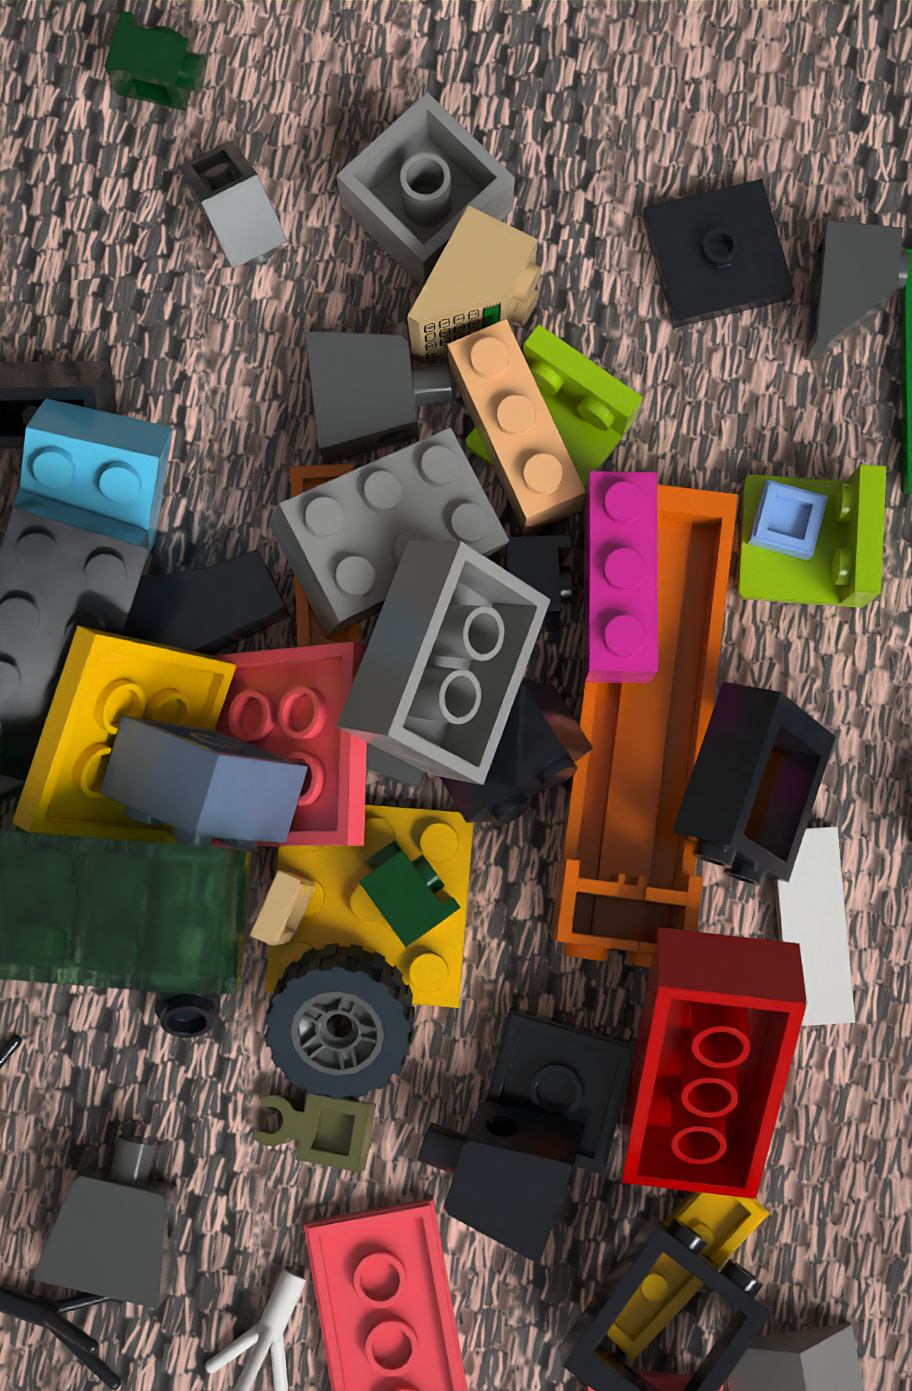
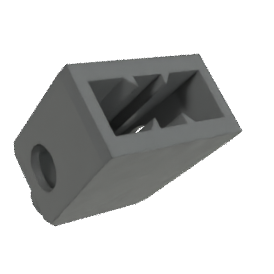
[305,331,453,464]
[33,1134,178,1309]

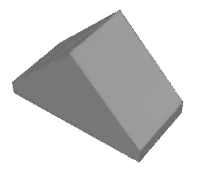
[726,1322,864,1391]

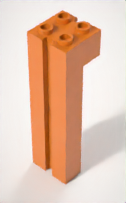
[550,484,738,968]

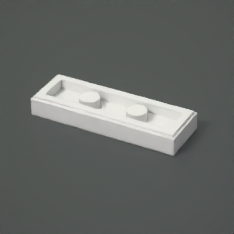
[773,827,855,1026]

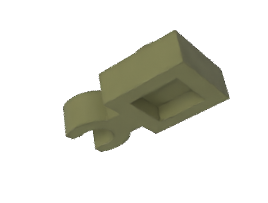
[254,1093,376,1172]

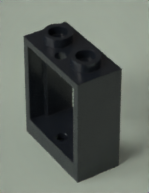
[672,682,836,886]
[559,1214,772,1391]

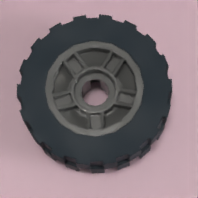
[264,943,415,1099]

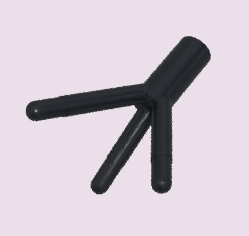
[0,1284,121,1390]

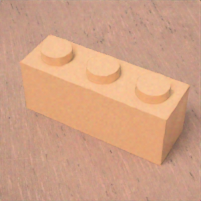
[447,319,586,535]

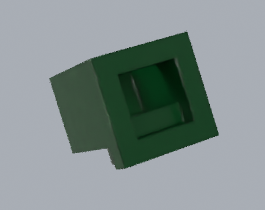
[104,10,206,111]
[359,840,461,948]

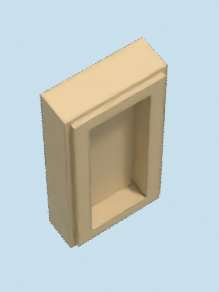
[250,870,316,946]

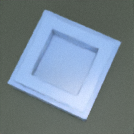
[747,480,828,561]

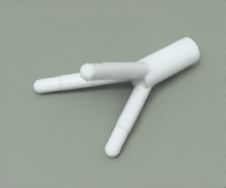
[205,1269,306,1391]

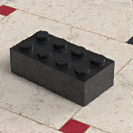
[0,490,149,781]

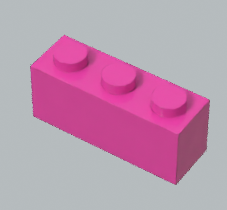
[584,471,658,683]

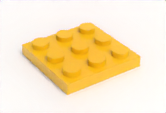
[12,626,236,844]
[265,805,474,1008]

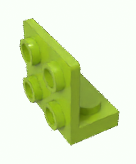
[466,324,643,488]
[737,464,887,608]

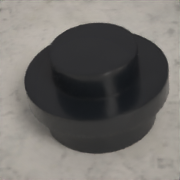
[155,979,221,1038]

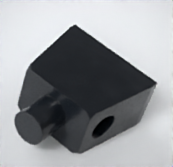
[417,1101,586,1263]

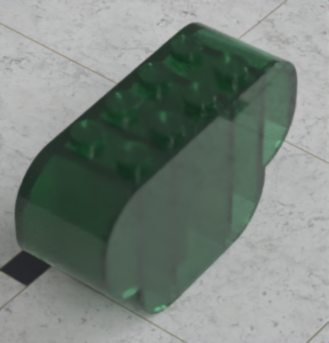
[0,830,253,994]

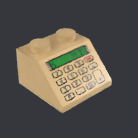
[407,205,542,364]

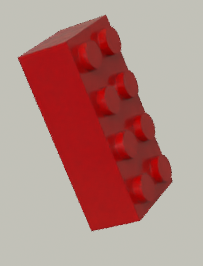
[621,927,807,1199]

